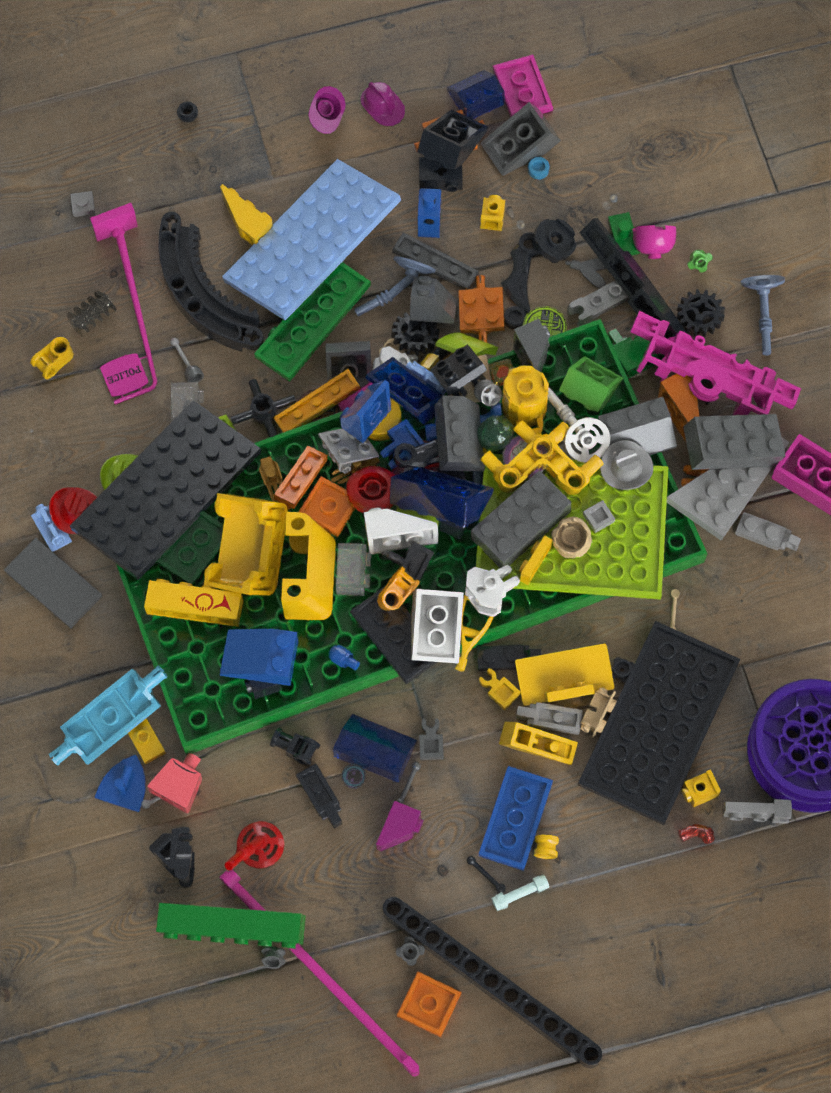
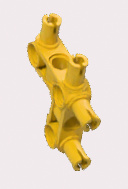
[480,420,604,495]

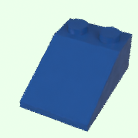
[340,380,391,443]
[220,629,298,686]

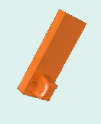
[274,446,328,509]

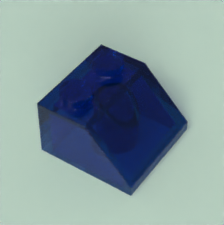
[447,70,505,119]

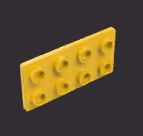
[515,644,614,706]

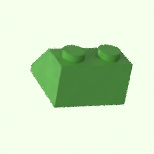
[559,356,623,412]

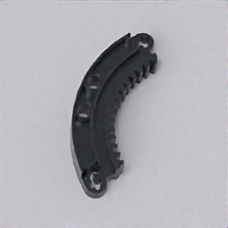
[158,212,264,352]

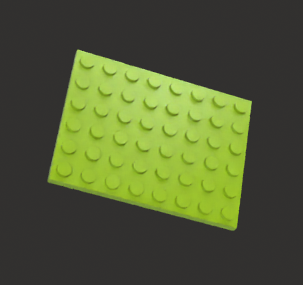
[476,453,668,600]

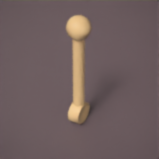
[670,589,680,630]

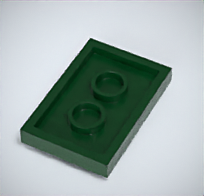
[156,511,223,586]

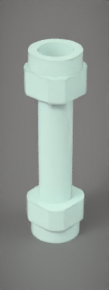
[491,874,549,911]

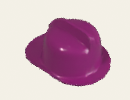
[361,82,405,126]
[308,86,346,134]

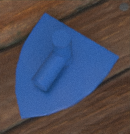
[94,755,146,812]

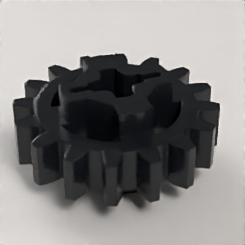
[677,289,725,337]
[391,312,440,356]

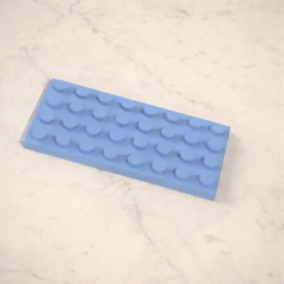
[222,159,401,320]

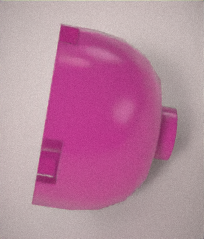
[633,225,676,259]

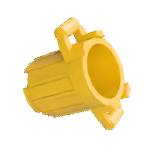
[502,366,549,435]

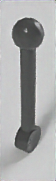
[398,762,421,804]

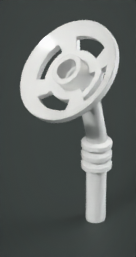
[548,388,610,462]

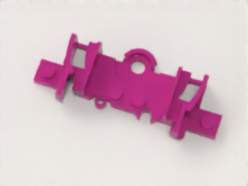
[630,311,801,415]

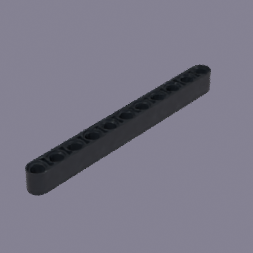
[383,897,602,1068]

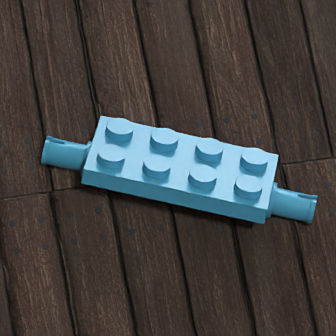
[49,665,168,765]

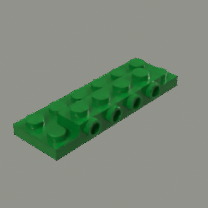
[254,262,371,382]

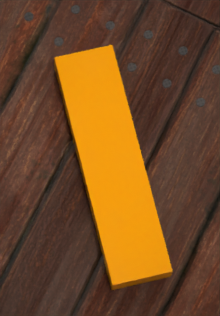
[273,369,361,433]

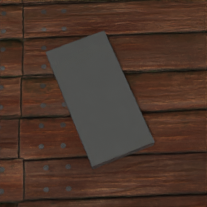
[4,537,102,629]

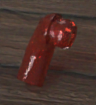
[678,824,715,844]

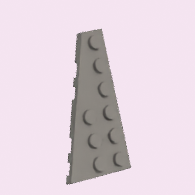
[667,437,789,540]

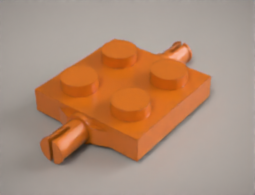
[459,275,505,342]

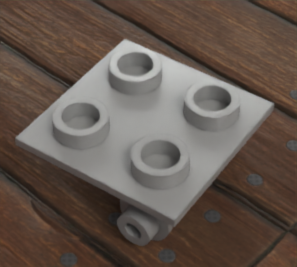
[318,429,379,473]

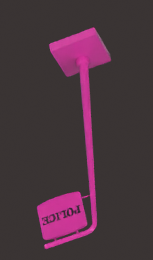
[90,203,157,405]

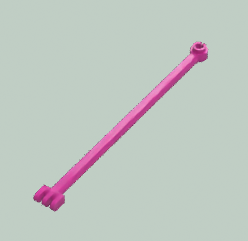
[220,870,420,1077]

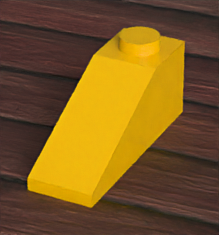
[499,722,578,765]

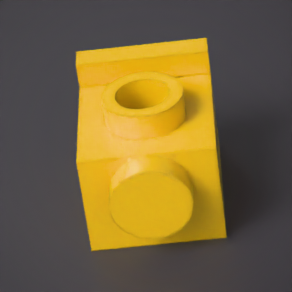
[480,195,505,231]
[681,769,721,807]

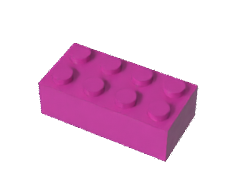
[772,434,831,515]

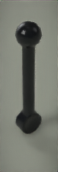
[467,856,506,893]

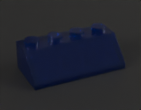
[390,467,494,527]

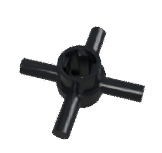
[230,379,296,438]

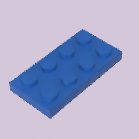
[478,766,553,871]

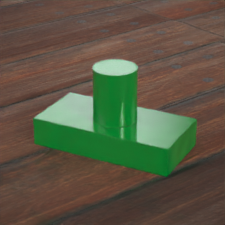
[608,212,640,255]

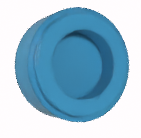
[528,157,550,180]

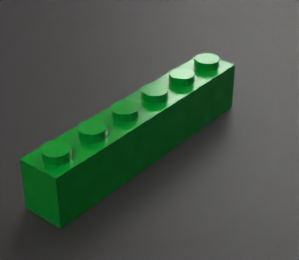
[156,903,306,949]

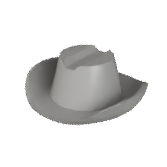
[600,440,653,490]

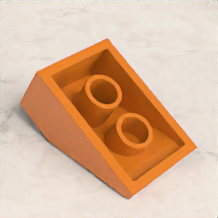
[658,373,699,442]

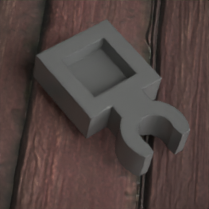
[419,718,444,760]

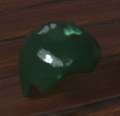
[477,415,514,452]

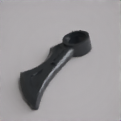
[501,232,538,314]
[393,439,439,468]

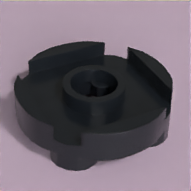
[532,219,577,263]

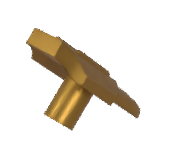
[259,457,283,502]
[331,457,380,484]

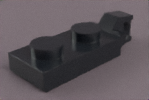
[477,645,542,671]
[296,764,342,829]

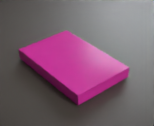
[493,54,553,117]

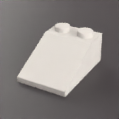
[364,508,438,554]
[411,589,464,663]

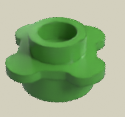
[687,250,713,272]

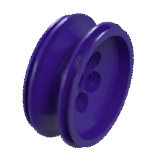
[747,679,831,813]

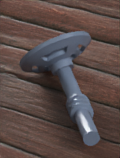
[354,256,436,316]
[741,275,785,356]

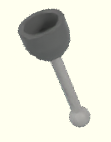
[170,338,204,385]

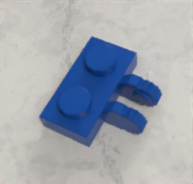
[380,419,424,469]

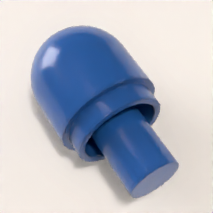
[329,645,360,670]

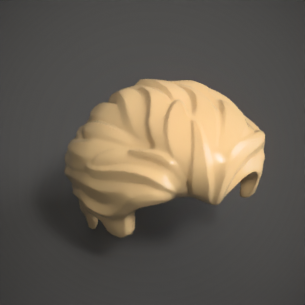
[551,517,592,558]

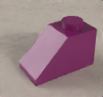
[376,801,424,851]

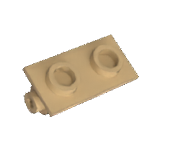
[580,687,617,738]

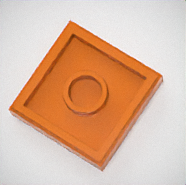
[299,476,355,537]
[397,971,462,1038]

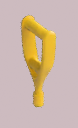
[455,592,494,672]

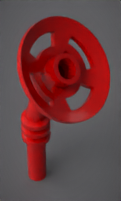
[224,821,284,870]

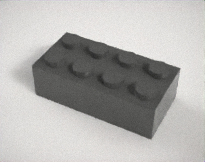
[683,414,786,470]
[471,470,571,568]

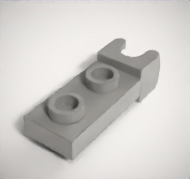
[567,280,629,327]
[723,799,792,824]

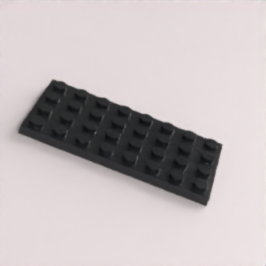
[70,400,261,580]
[578,621,741,825]

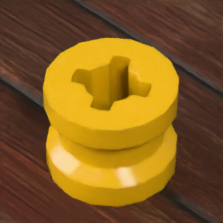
[534,835,559,859]

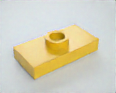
[128,718,166,765]

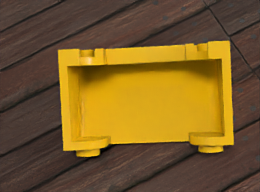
[204,493,288,595]

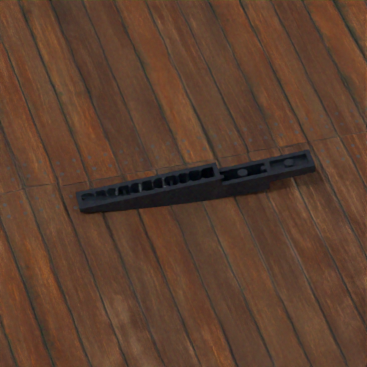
[579,218,722,405]

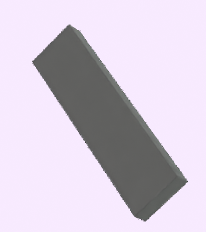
[392,232,479,290]

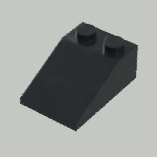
[417,109,488,170]

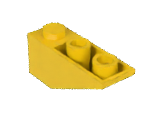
[220,184,273,245]

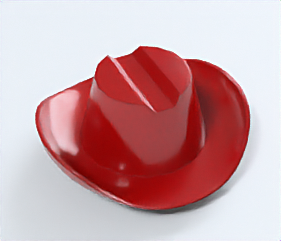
[346,466,399,514]
[49,487,97,534]

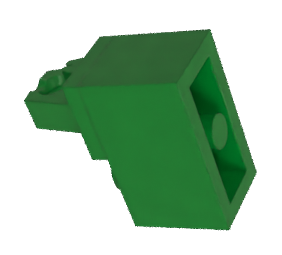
[608,329,665,379]

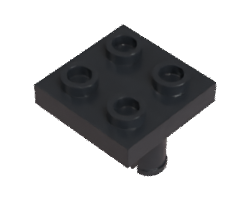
[430,344,487,397]

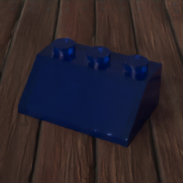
[365,357,444,425]
[333,714,417,783]

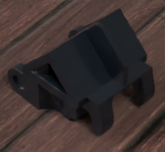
[149,827,195,888]

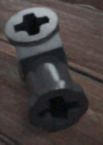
[270,727,321,767]

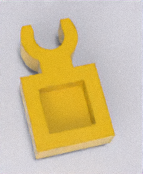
[479,668,521,711]

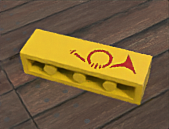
[144,579,243,627]

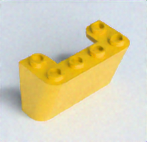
[281,512,336,620]

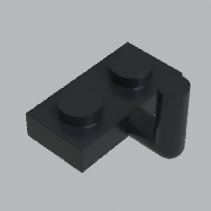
[381,541,434,594]

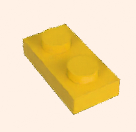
[519,535,553,585]

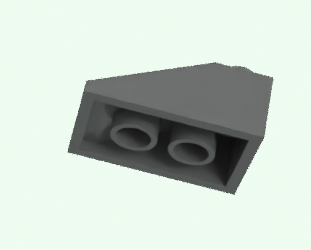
[480,102,561,176]

